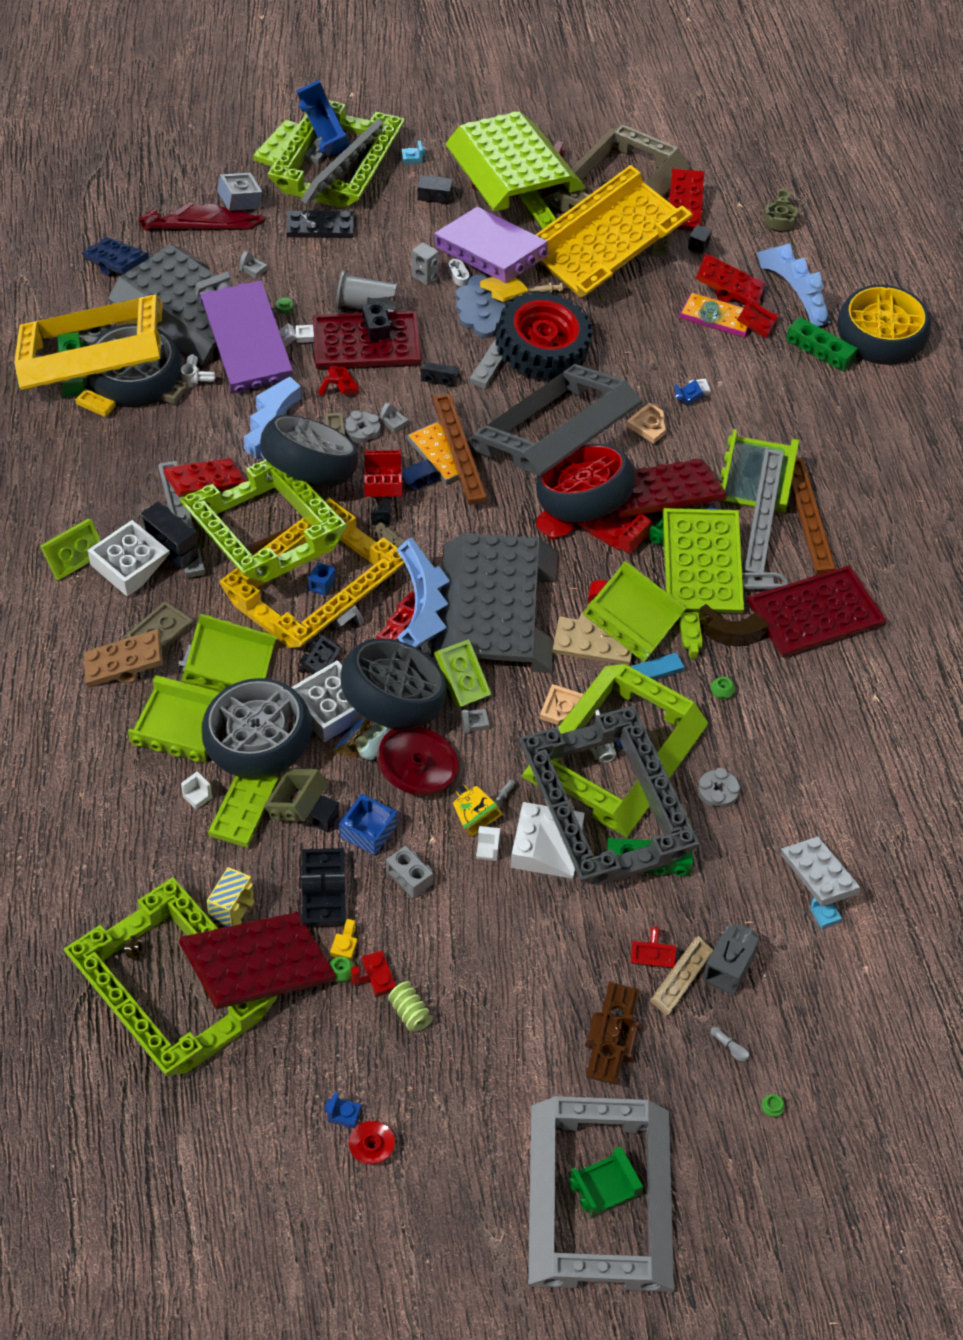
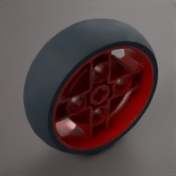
[536,444,635,522]

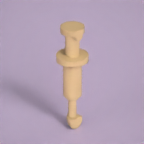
[528,282,563,294]

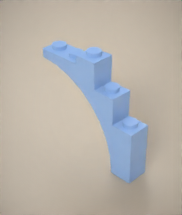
[757,243,830,326]
[244,377,301,460]
[396,537,450,648]

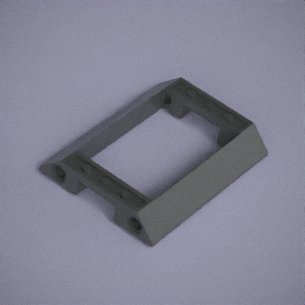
[467,364,642,476]
[519,705,700,885]

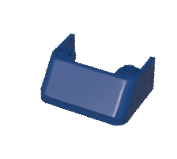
[296,80,350,156]

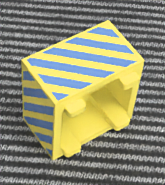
[207,867,254,928]

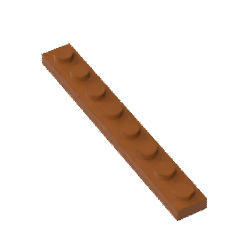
[433,394,486,505]
[790,458,835,575]

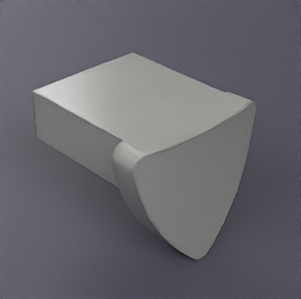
[304,137,327,164]
[239,251,267,278]
[379,402,408,433]
[332,605,365,627]
[461,709,489,734]

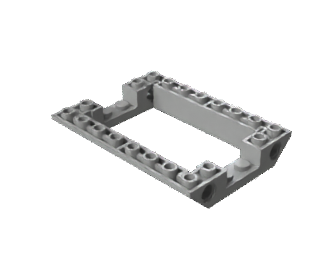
[528,1096,674,1292]

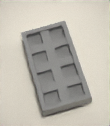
[781,837,860,907]

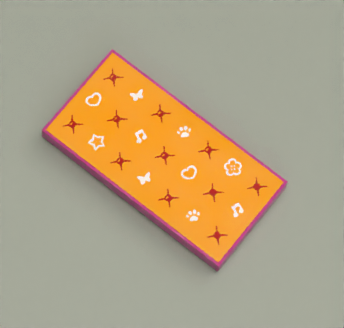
[680,292,756,337]

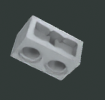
[412,242,439,285]
[386,846,433,899]

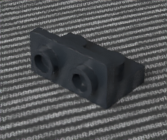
[421,362,460,387]
[298,635,341,674]

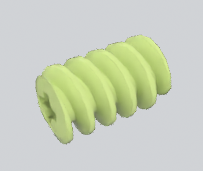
[388,981,433,1032]

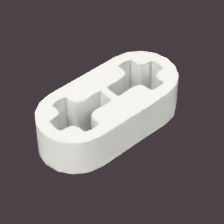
[448,259,469,286]

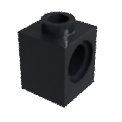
[688,225,712,254]

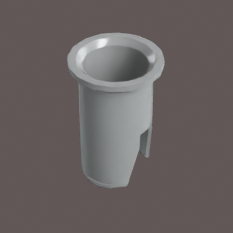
[336,270,398,312]

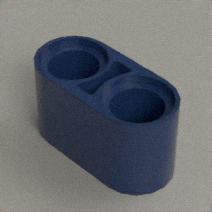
[402,459,440,491]

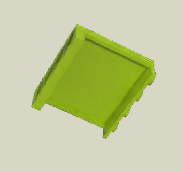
[582,561,686,662]
[181,614,277,692]
[128,675,225,763]

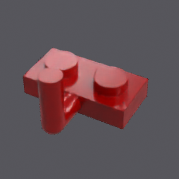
[318,366,360,396]
[630,926,676,968]
[351,950,396,998]

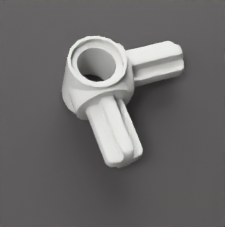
[181,354,216,388]

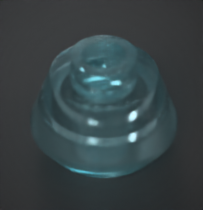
[698,301,722,323]

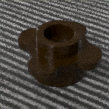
[124,935,143,961]

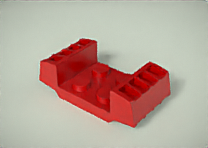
[364,449,402,497]
[576,511,652,554]

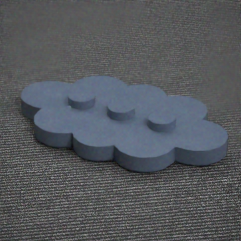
[456,275,507,338]

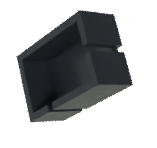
[141,501,199,570]

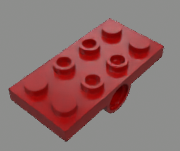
[669,168,705,230]
[695,253,766,304]
[163,458,247,497]

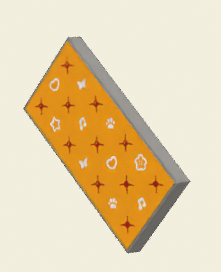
[407,421,476,485]

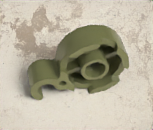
[764,189,798,231]

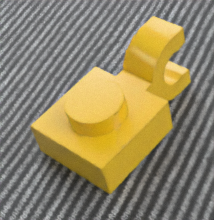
[330,919,358,960]

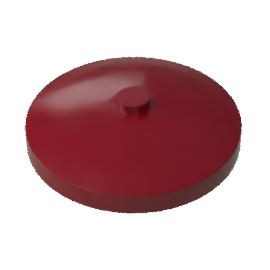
[377,727,458,796]

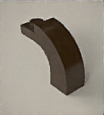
[699,604,769,647]

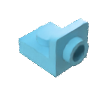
[402,141,425,164]
[810,897,842,930]

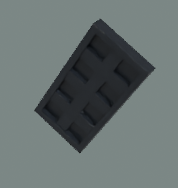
[286,210,354,238]

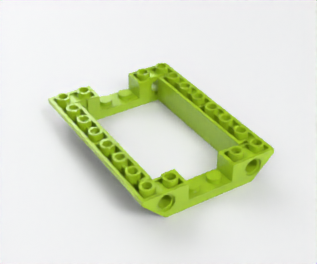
[268,100,405,208]
[179,460,347,582]
[522,664,708,838]
[63,877,277,1076]

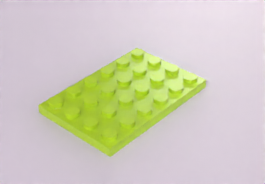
[663,508,744,614]

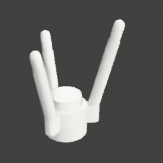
[590,710,616,763]

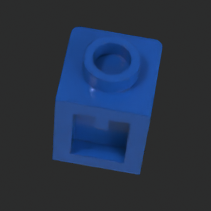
[674,379,705,406]
[325,1092,361,1129]

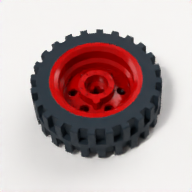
[495,291,593,381]

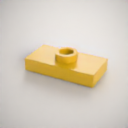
[75,389,116,417]

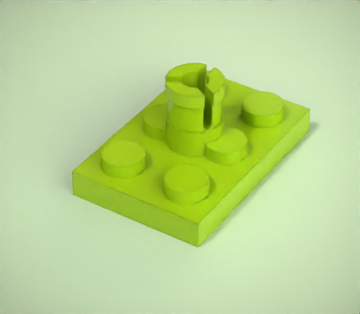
[40,518,101,580]
[434,639,491,708]

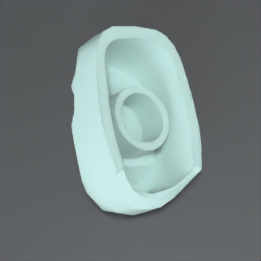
[355,724,393,760]

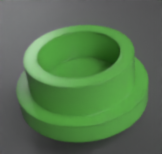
[276,298,293,314]
[761,1094,785,1117]

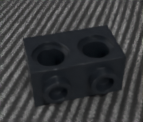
[362,302,393,342]

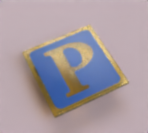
[330,718,372,756]

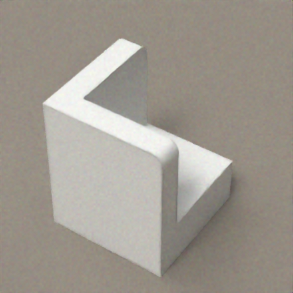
[181,772,212,810]
[476,826,500,861]

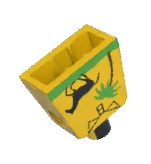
[453,785,503,837]

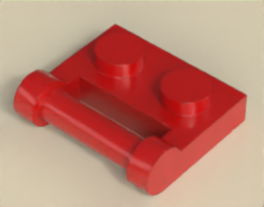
[737,297,779,338]

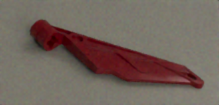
[138,203,265,231]

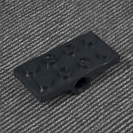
[302,848,346,927]

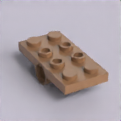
[84,629,163,687]

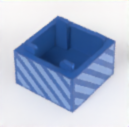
[339,794,397,856]

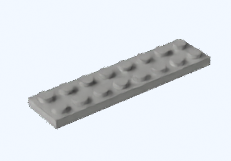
[301,118,383,204]

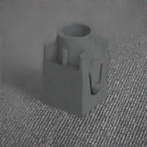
[703,924,760,996]

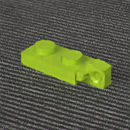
[678,612,702,659]

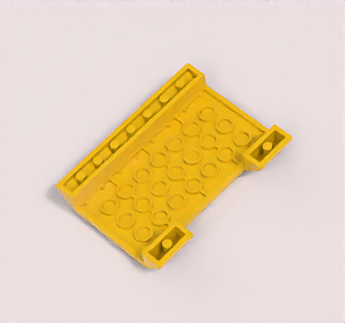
[536,165,693,297]

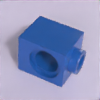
[308,562,336,596]

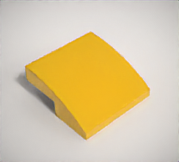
[480,277,529,302]

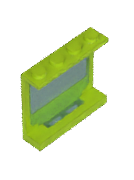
[720,429,799,513]

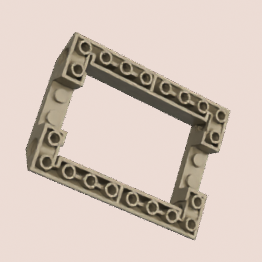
[542,124,690,213]

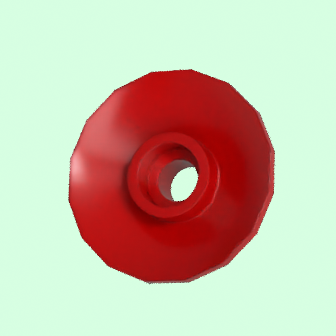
[348,1120,395,1165]

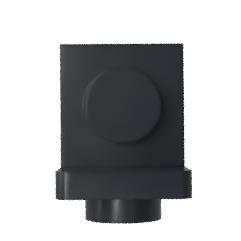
[371,496,390,525]

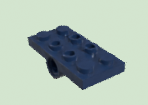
[82,237,149,276]

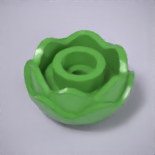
[710,677,735,700]
[329,956,355,983]

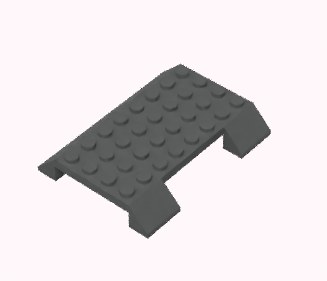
[108,244,278,368]
[434,533,557,673]

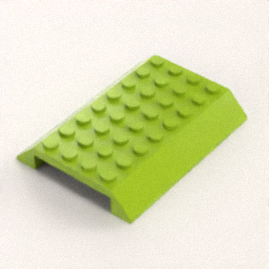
[446,111,585,212]

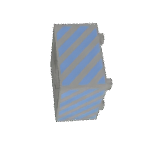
[217,173,262,211]

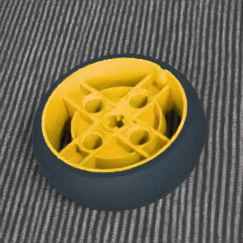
[838,285,931,364]

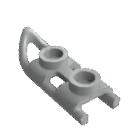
[742,572,788,591]

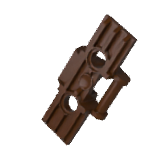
[585,982,641,1085]

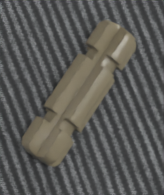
[375,522,406,548]

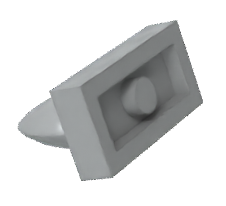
[195,272,231,297]

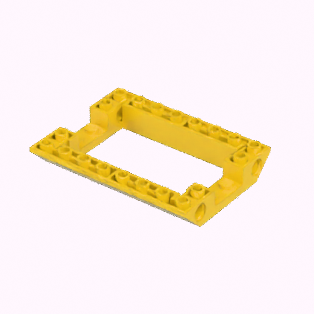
[14,294,162,390]
[219,498,405,648]

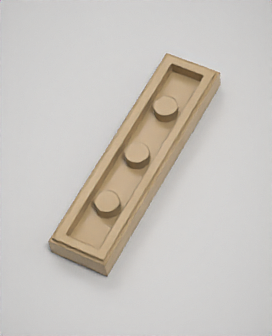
[650,936,713,1016]

